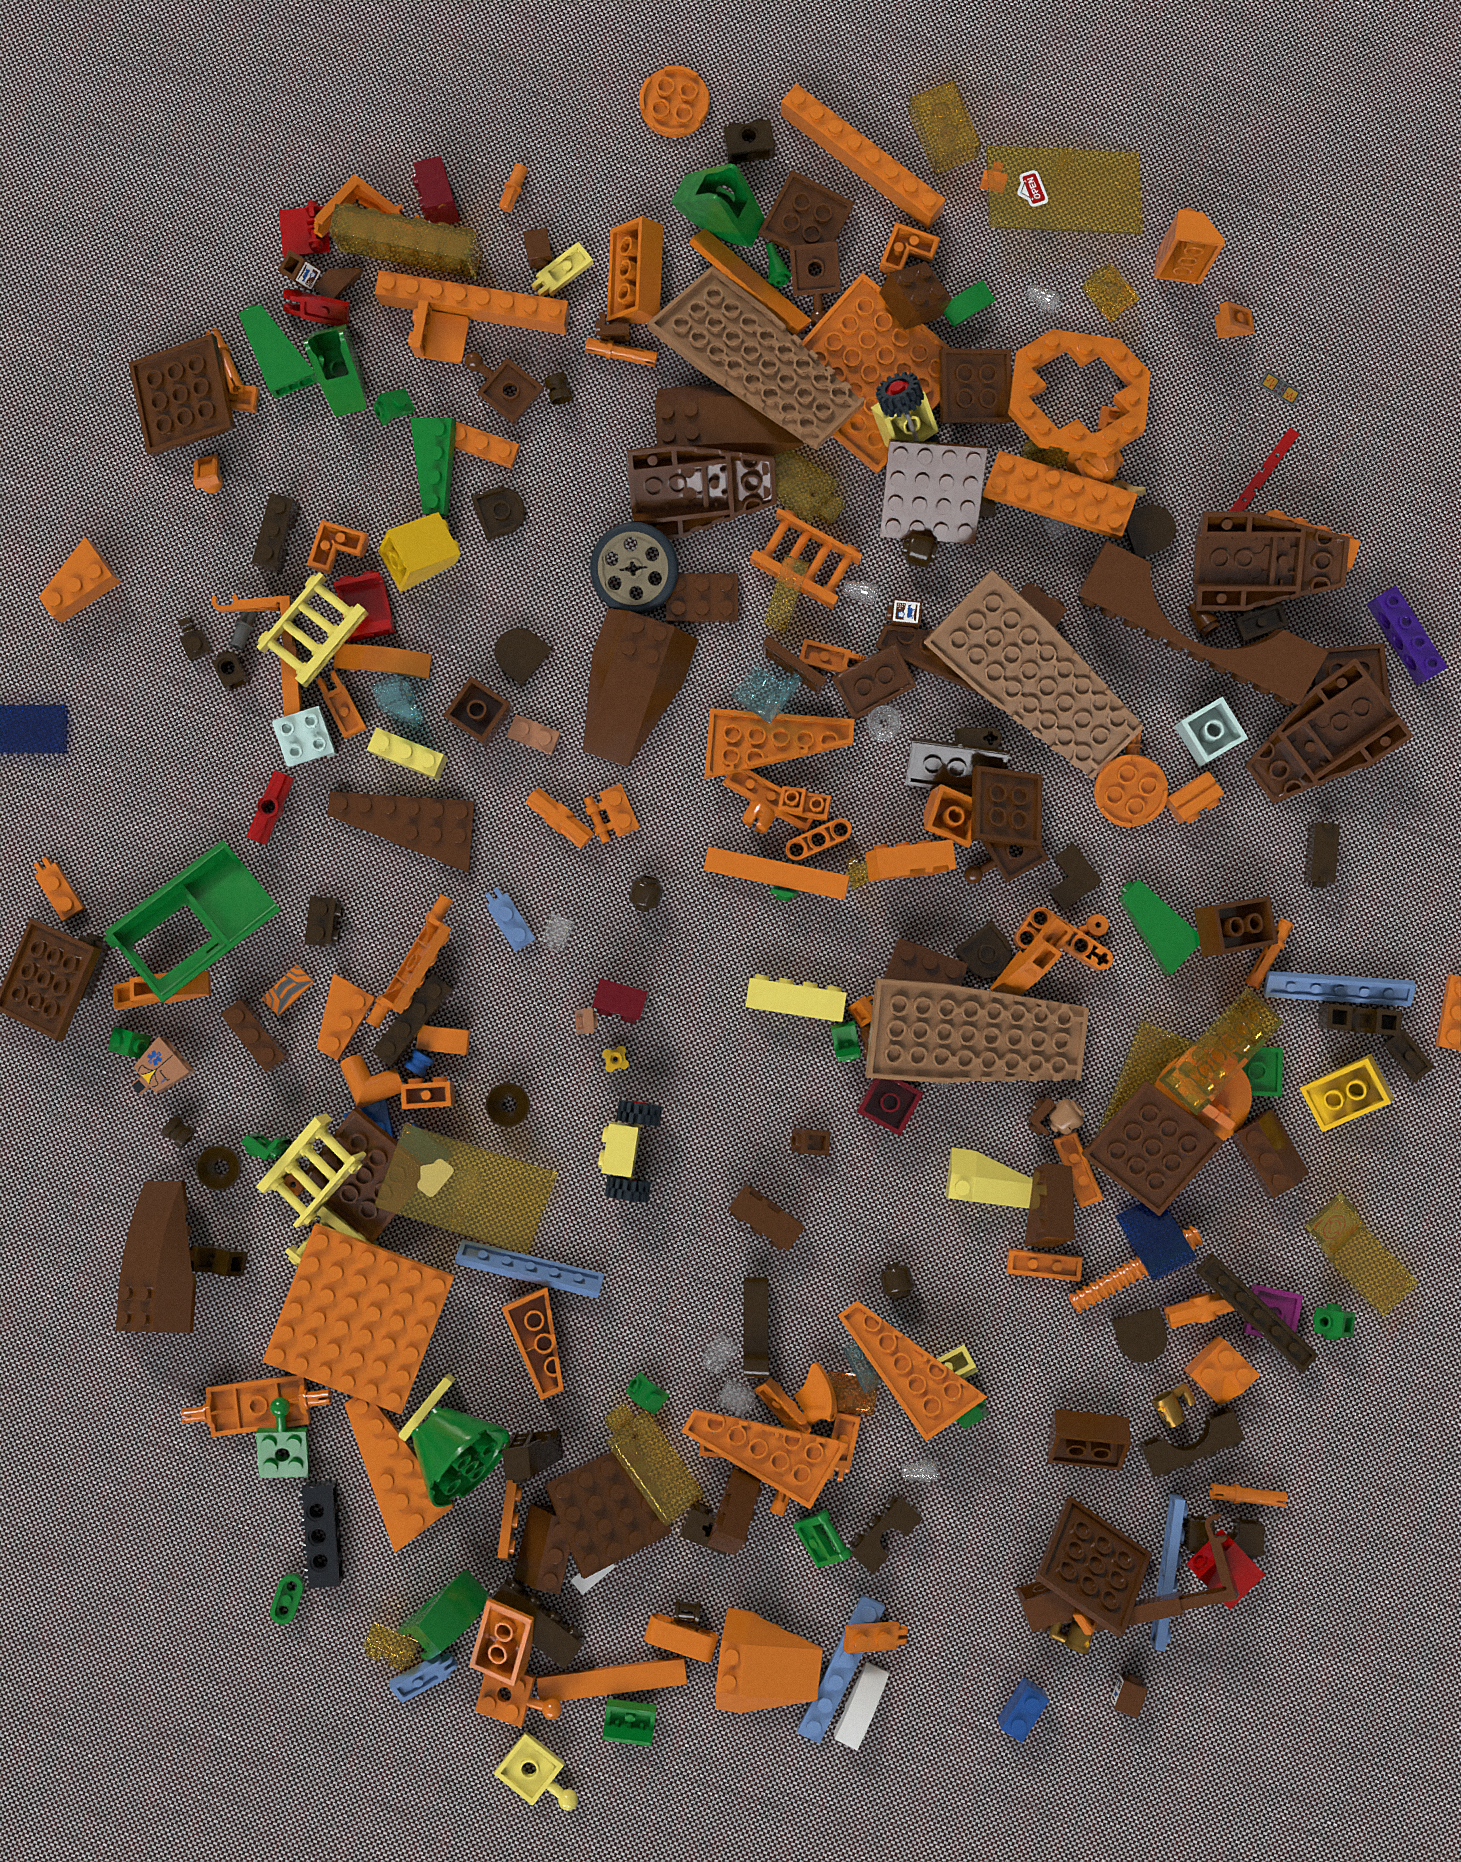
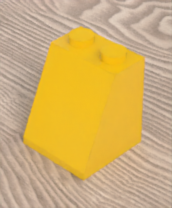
[378,512,461,592]

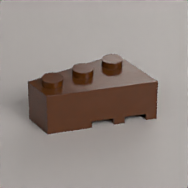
[1024,1163,1075,1248]
[728,1182,805,1251]
[707,1468,763,1556]

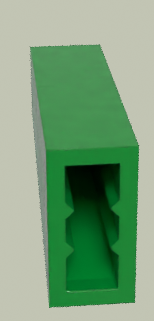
[238,304,318,399]
[1118,879,1200,976]

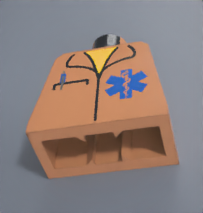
[131,1037,196,1095]

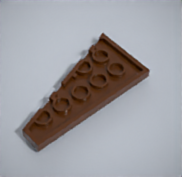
[874,625,984,697]
[328,791,475,874]

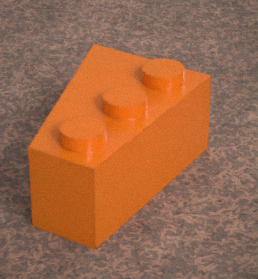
[39,537,121,623]

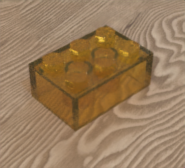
[907,80,981,175]

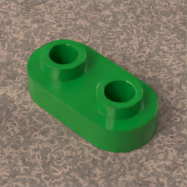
[270,1573,305,1625]

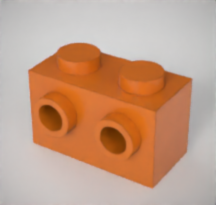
[400,1076,455,1109]

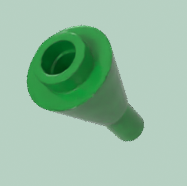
[765,243,791,287]

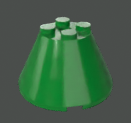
[411,1406,510,1507]

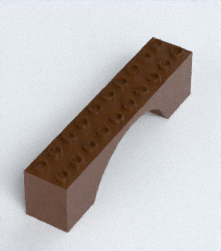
[1076,541,1328,707]

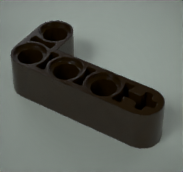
[743,1277,769,1378]

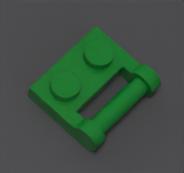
[793,1509,852,1568]

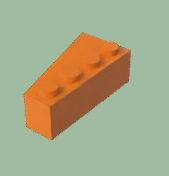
[501,1286,564,1400]

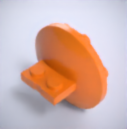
[1155,1051,1252,1140]

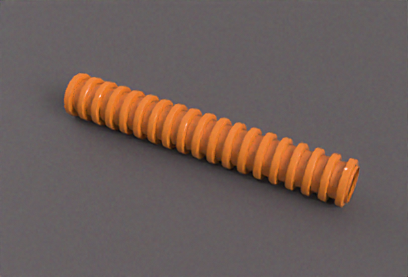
[1068,1225,1203,1314]

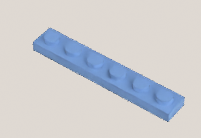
[1263,971,1416,1006]
[455,1239,604,1299]
[1150,1493,1188,1651]
[797,1594,885,1744]

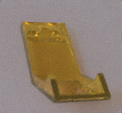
[1304,1192,1419,1317]

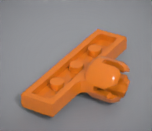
[723,769,814,833]

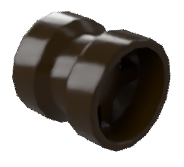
[544,372,573,405]
[161,1115,196,1149]

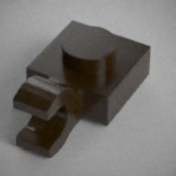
[178,615,213,661]

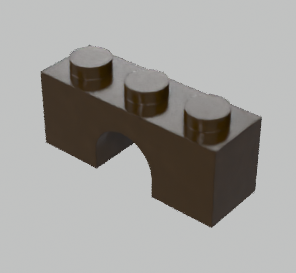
[252,493,300,575]
[1317,1004,1402,1036]
[849,1492,923,1574]
[1183,1515,1265,1559]

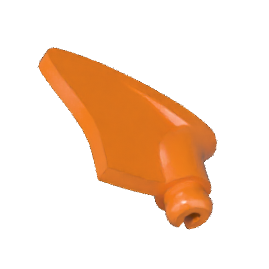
[794,1362,837,1426]

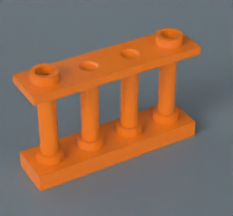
[750,508,863,610]

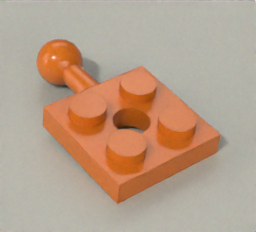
[475,1672,562,1727]

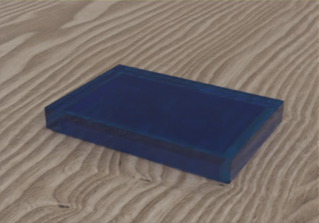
[0,705,68,754]
[1115,1202,1197,1282]

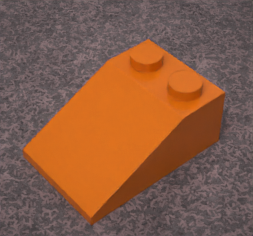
[469,1598,534,1686]

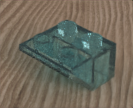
[371,676,424,731]

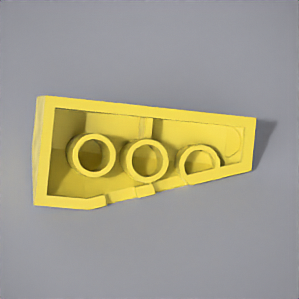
[945,1147,1033,1208]

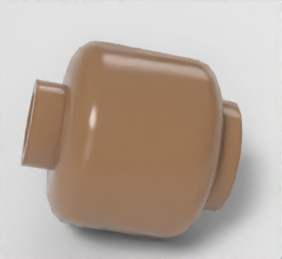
[1047,1098,1085,1135]

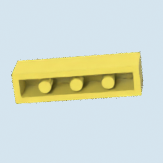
[745,974,847,1022]

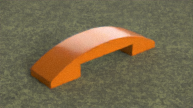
[333,644,432,679]

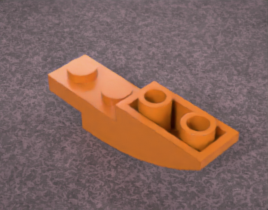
[990,915,1075,996]
[113,971,211,1010]

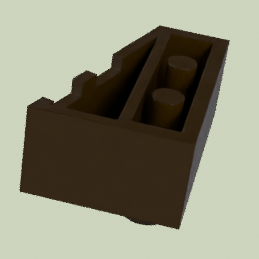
[502,1429,563,1483]

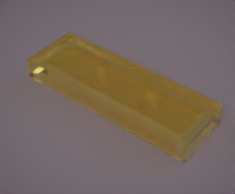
[763,555,809,632]

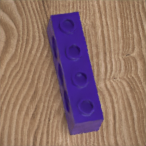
[1366,586,1448,685]

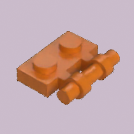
[583,783,640,844]

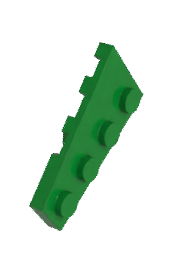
[410,418,457,516]

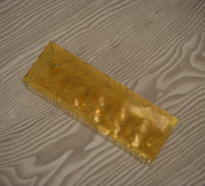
[329,203,483,279]
[1158,987,1284,1115]

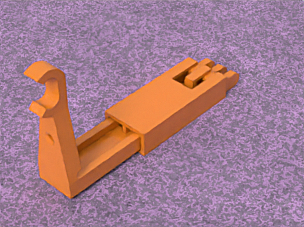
[211,594,303,717]

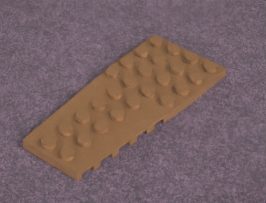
[647,265,865,449]
[924,569,1143,779]
[865,978,1089,1083]

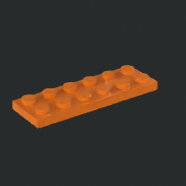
[983,450,1138,540]

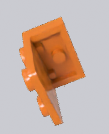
[408,300,470,364]

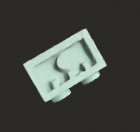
[272,706,337,767]

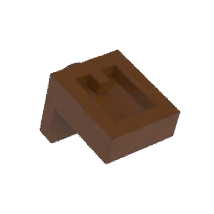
[595,312,630,343]
[790,1128,831,1156]

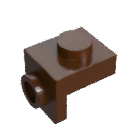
[1025,1097,1056,1136]

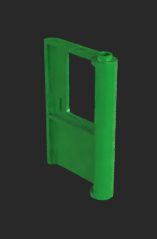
[104,840,281,1003]

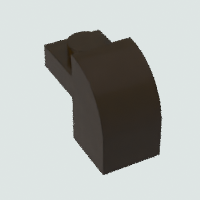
[190,1244,248,1277]

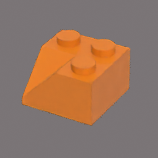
[1183,1335,1260,1406]

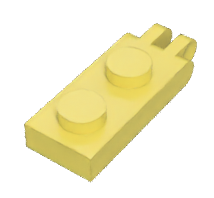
[531,242,594,297]

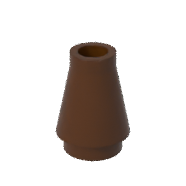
[1186,602,1220,638]

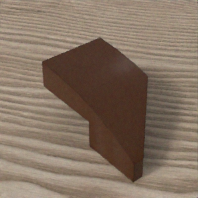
[314,268,364,300]

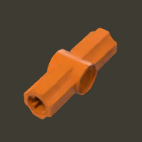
[525,787,594,849]
[1164,1292,1234,1328]

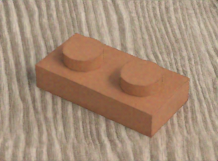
[507,714,561,755]
[575,1008,598,1035]

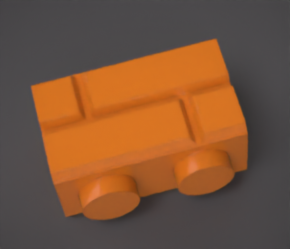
[1166,771,1224,824]

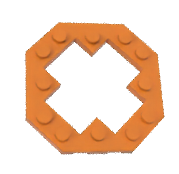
[1008,329,1151,458]

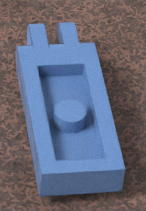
[485,887,536,952]
[389,1653,458,1703]

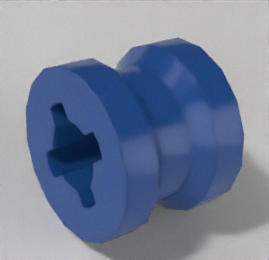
[404,1048,435,1078]

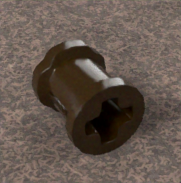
[673,1598,701,1625]

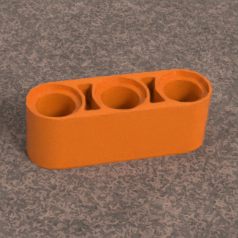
[785,818,852,862]
[643,1613,719,1662]

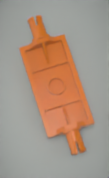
[365,894,454,1028]
[181,1374,332,1437]

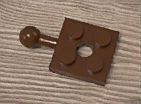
[789,241,842,327]
[464,352,544,425]
[964,841,1049,884]

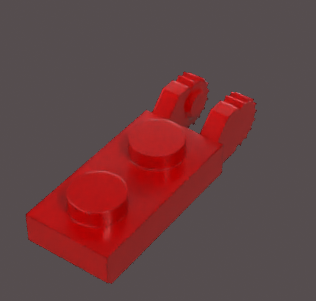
[283,289,350,327]

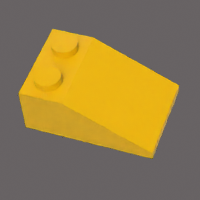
[1300,1054,1394,1132]

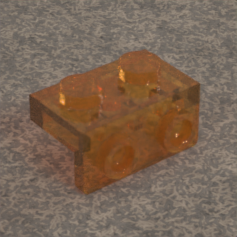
[827,1371,877,1415]

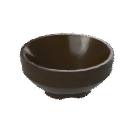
[485,1083,530,1127]
[196,1145,242,1191]

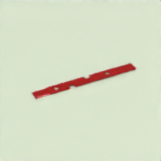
[1229,428,1299,511]

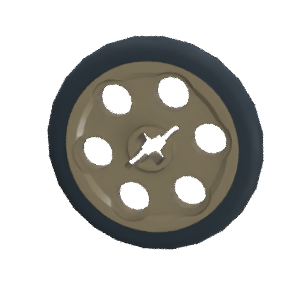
[590,522,679,614]

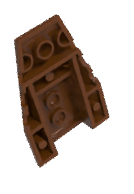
[655,384,804,456]
[627,444,777,544]
[1192,511,1350,611]
[583,608,699,767]
[1244,657,1414,804]
[115,1181,197,1333]

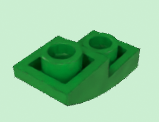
[944,280,995,328]

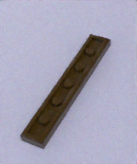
[1194,1253,1319,1373]

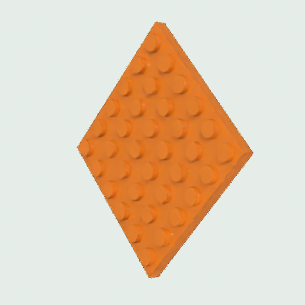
[802,272,951,475]
[262,1223,455,1414]

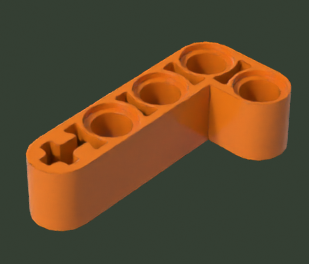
[1013,907,1113,971]

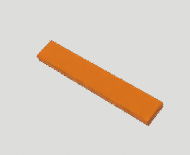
[689,228,811,336]
[703,847,850,900]
[536,1656,688,1701]

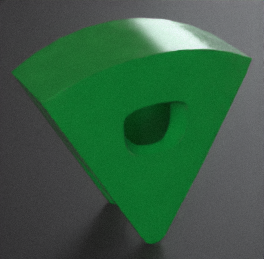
[671,164,765,248]
[304,324,367,417]
[396,1569,489,1661]

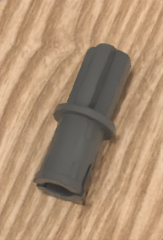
[229,611,258,650]

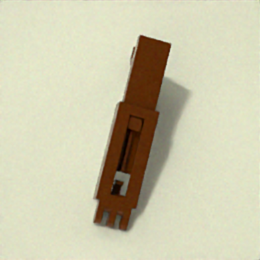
[1094,1513,1239,1631]

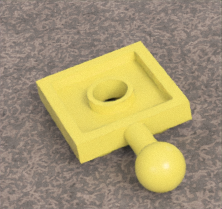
[494,1731,578,1811]

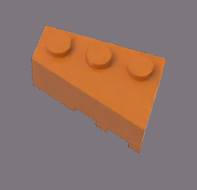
[865,839,957,882]

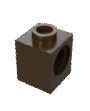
[211,651,251,692]

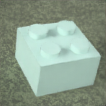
[1174,697,1248,767]

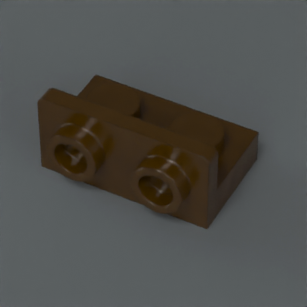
[304,896,344,948]

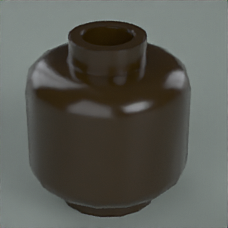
[901,534,938,568]
[629,875,663,912]
[879,1262,915,1300]

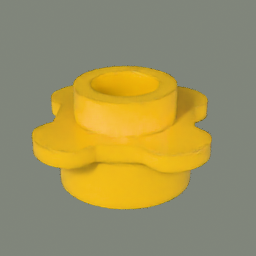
[602,1046,629,1072]

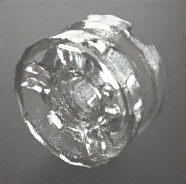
[866,705,901,742]

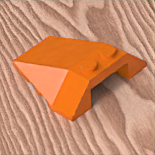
[715,1607,823,1713]

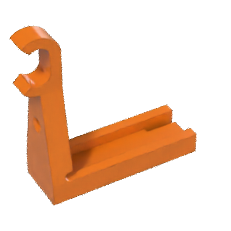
[314,174,419,238]

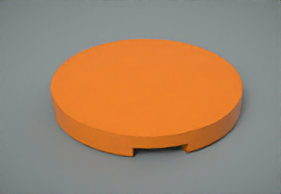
[639,65,710,138]
[1094,754,1168,827]

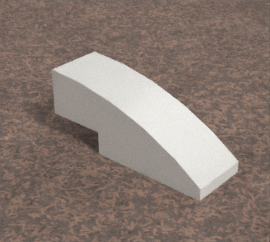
[834,1661,889,1750]

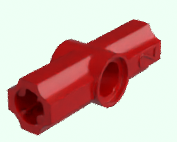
[246,770,295,845]

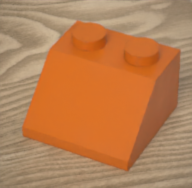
[923,784,972,848]

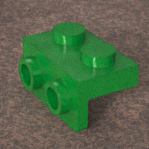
[241,1132,291,1161]
[602,1698,657,1746]

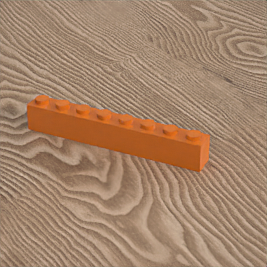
[781,83,946,229]
[375,270,570,335]

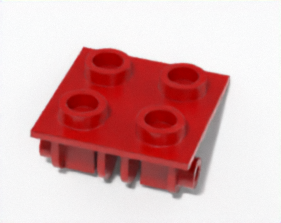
[279,200,330,257]

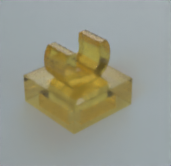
[845,857,869,890]

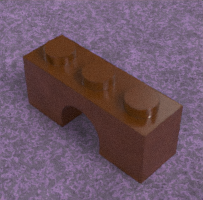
[220,999,292,1072]

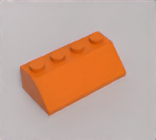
[1153,208,1225,284]
[607,216,663,324]

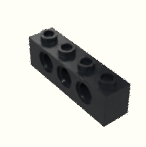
[299,1480,344,1589]

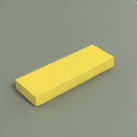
[399,1374,456,1441]

